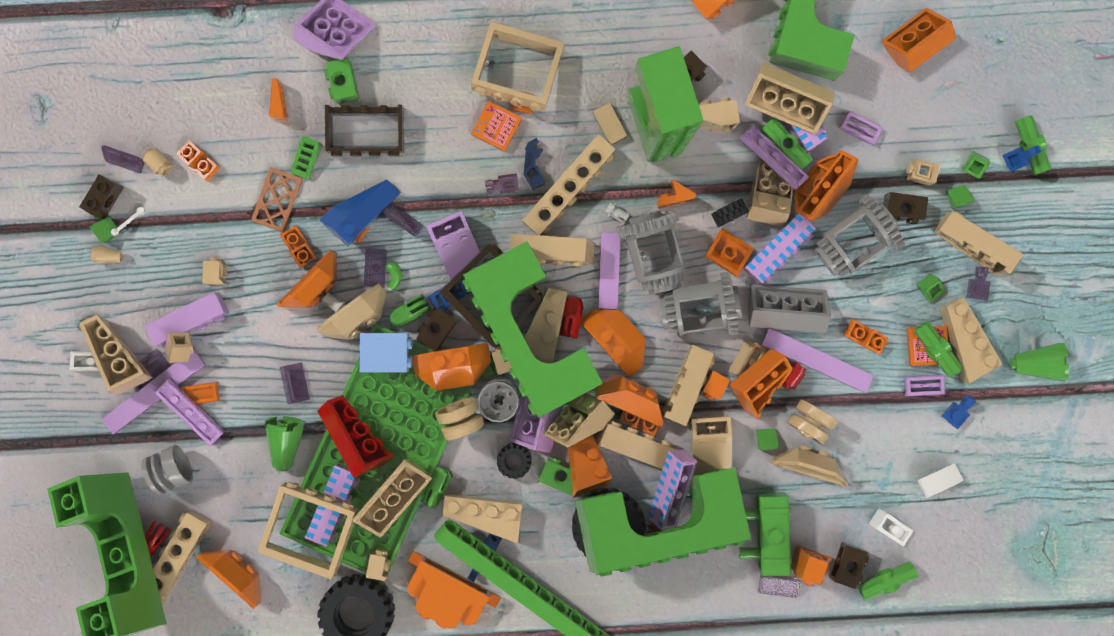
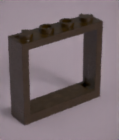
[439,243,543,347]

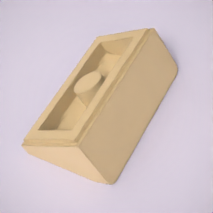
[729,338,768,377]

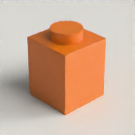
[700,370,730,401]

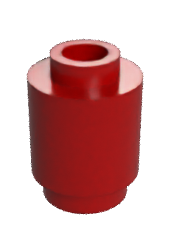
[782,361,806,391]

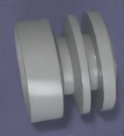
[478,378,520,422]
[141,445,193,496]

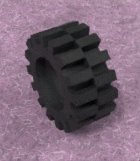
[711,198,749,227]
[497,443,532,479]

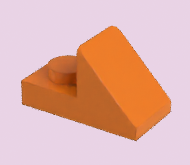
[656,180,697,209]

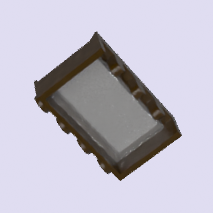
[325,105,405,157]

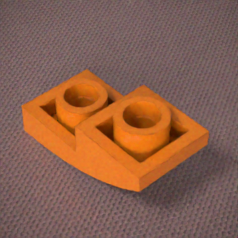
[177,140,220,182]
[280,224,317,268]
[843,319,889,355]
[619,410,660,437]

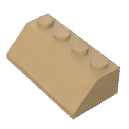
[745,62,835,135]
[353,458,432,538]

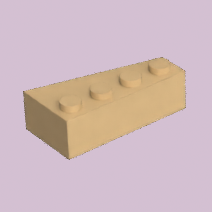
[933,211,1024,276]
[510,234,595,267]
[524,288,567,363]
[939,297,1002,383]
[79,315,153,395]
[661,345,715,426]
[593,420,677,469]
[443,493,523,544]

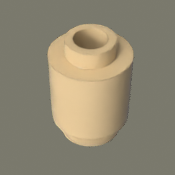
[143,148,173,177]

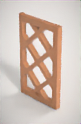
[251,167,303,233]

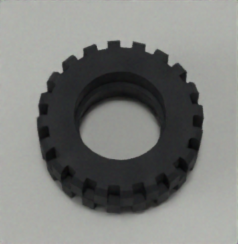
[572,488,646,557]
[317,574,395,636]

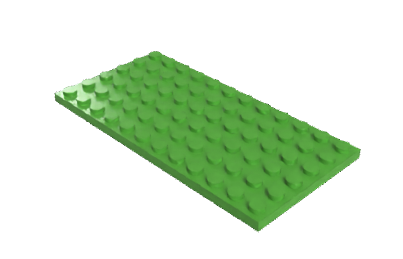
[279,323,473,574]

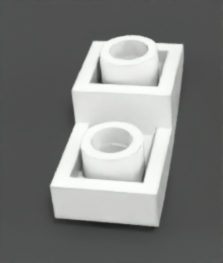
[918,463,964,498]

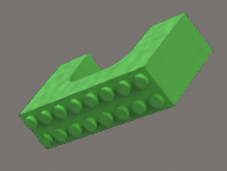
[768,0,855,81]
[627,46,704,163]
[462,241,603,418]
[575,468,751,577]
[47,472,167,636]

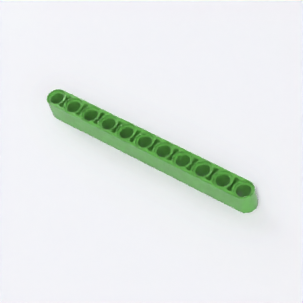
[434,520,610,636]

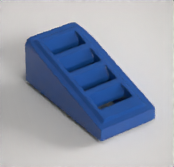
[428,279,470,308]

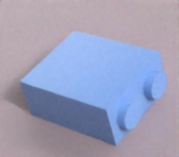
[360,333,413,372]

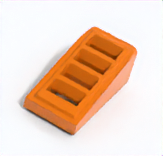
[269,78,288,121]

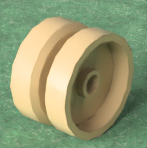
[435,397,485,440]
[787,399,838,445]

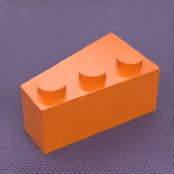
[791,545,832,586]

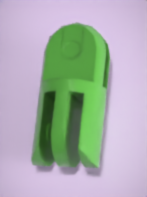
[390,294,432,327]
[423,468,453,509]

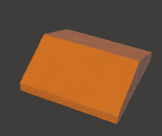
[705,228,754,277]

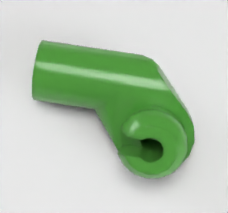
[386,262,403,291]

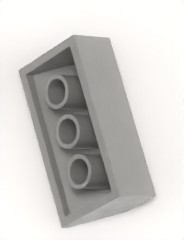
[748,284,831,333]

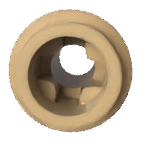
[91,245,123,264]

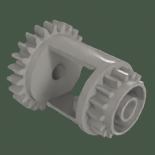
[815,194,905,277]
[616,210,685,294]
[659,272,742,335]

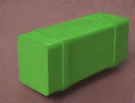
[739,492,792,576]

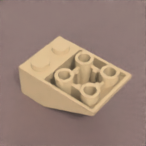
[699,98,740,133]
[746,160,793,227]
[544,393,614,448]
[689,415,732,475]

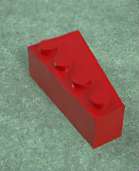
[317,395,394,478]

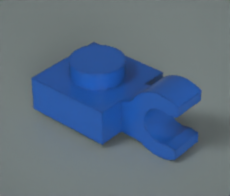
[1002,145,1042,172]
[941,395,976,429]

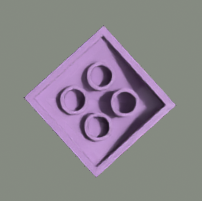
[293,0,376,60]

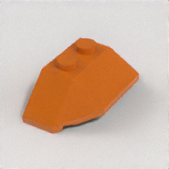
[794,150,858,221]
[276,249,337,308]
[580,309,646,378]
[412,343,491,391]
[595,373,664,427]
[196,550,261,609]

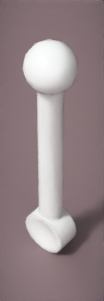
[111,207,145,236]

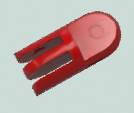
[559,296,584,339]
[144,520,171,557]

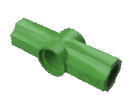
[1014,115,1052,175]
[761,117,813,170]
[914,321,963,377]
[858,561,918,601]

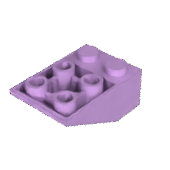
[426,211,485,279]

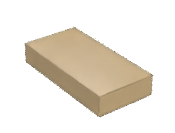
[593,102,627,145]

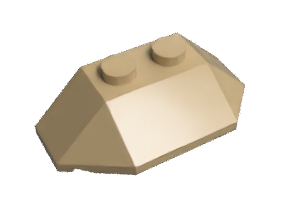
[316,283,387,340]
[769,445,848,487]

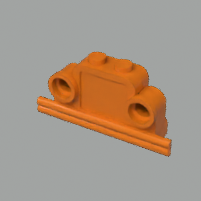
[408,551,501,629]

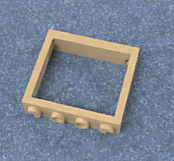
[471,22,565,112]
[257,481,359,580]

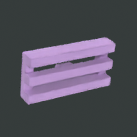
[839,111,883,146]
[904,375,945,396]

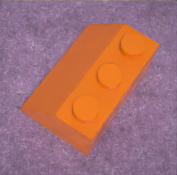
[881,8,956,73]

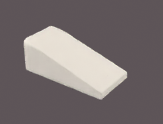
[70,351,99,371]
[869,509,914,547]

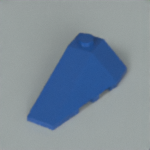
[319,179,401,247]

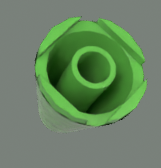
[1010,343,1069,381]
[265,416,305,472]

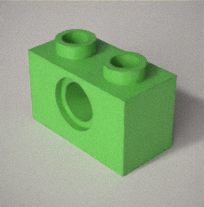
[324,58,360,104]
[538,457,572,496]

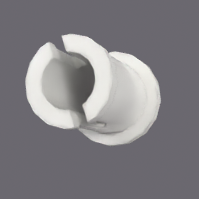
[604,202,630,224]
[322,293,346,313]

